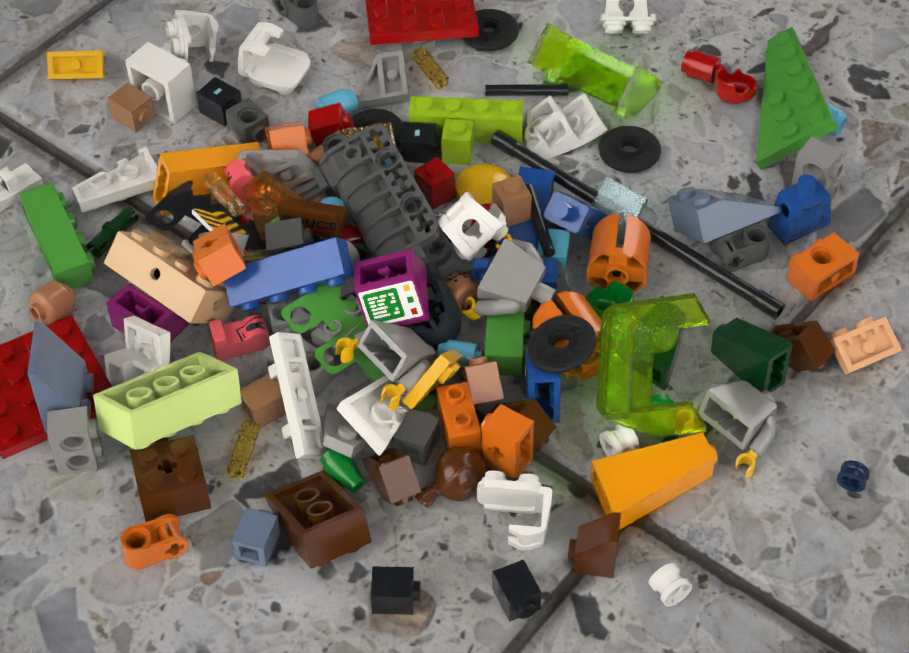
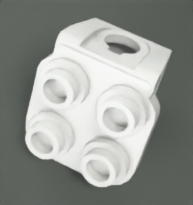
[600,0,656,34]
[163,10,219,62]
[238,22,311,95]
[438,191,509,261]
[477,471,552,550]

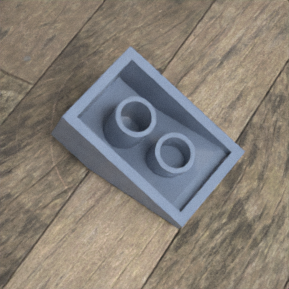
[668,187,780,243]
[27,321,94,433]

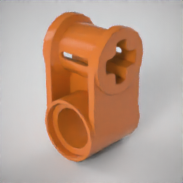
[120,514,189,569]

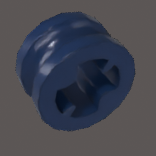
[837,460,870,492]

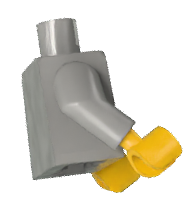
[462,233,556,321]
[336,320,435,410]
[675,380,777,478]

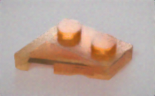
[242,170,304,241]

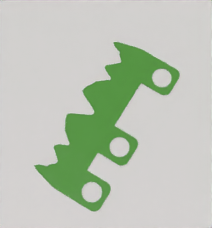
[281,284,437,441]

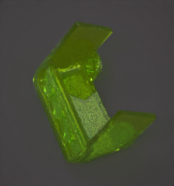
[527,22,663,119]
[596,293,710,437]

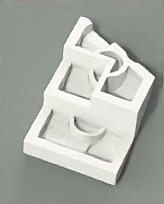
[524,93,608,159]
[105,316,170,387]

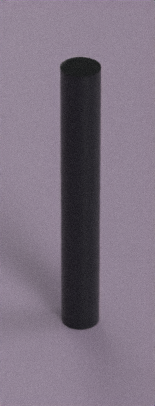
[485,84,569,96]
[526,184,556,257]

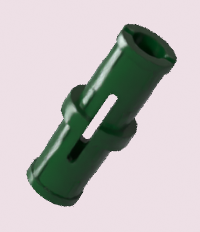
[86,206,139,258]

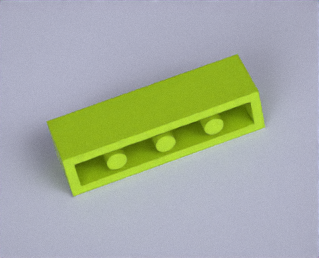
[409,96,524,144]

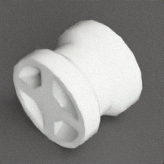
[599,422,639,457]
[649,563,692,607]

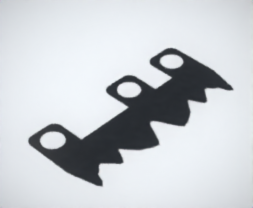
[145,180,271,257]

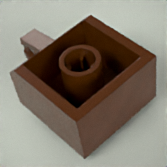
[129,435,211,522]

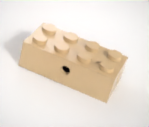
[104,229,234,324]

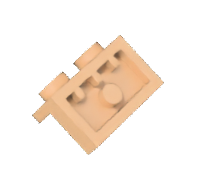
[829,316,902,375]

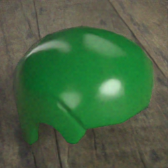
[586,281,634,325]

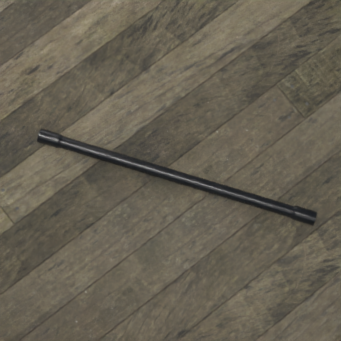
[491,130,785,320]

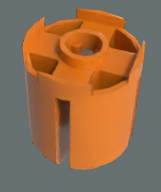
[586,213,651,292]
[533,291,618,380]

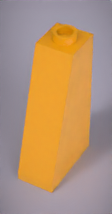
[152,142,262,216]
[591,432,718,530]

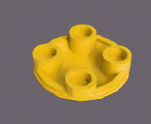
[456,164,511,205]

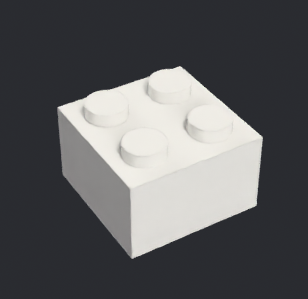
[125,42,197,124]

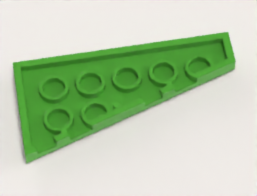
[756,27,838,170]

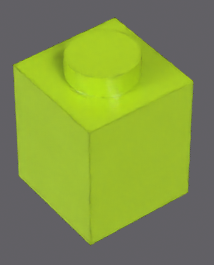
[441,119,474,165]

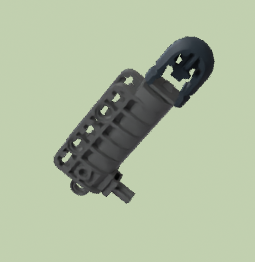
[292,125,462,351]

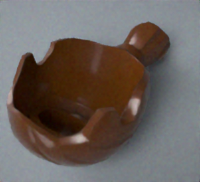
[415,447,486,508]

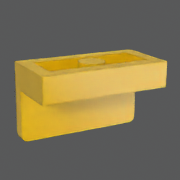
[47,50,107,80]

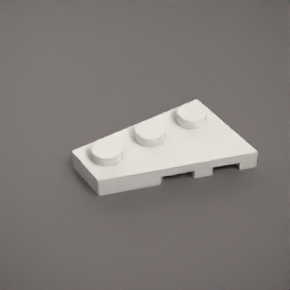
[72,146,158,213]
[337,375,410,456]

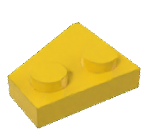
[402,348,463,410]

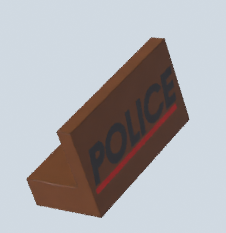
[277,198,348,238]

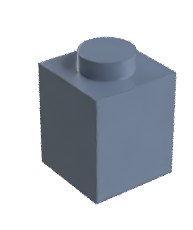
[231,508,280,566]

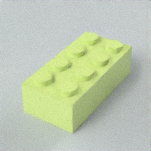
[93,351,242,450]

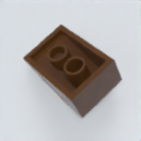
[265,470,372,569]

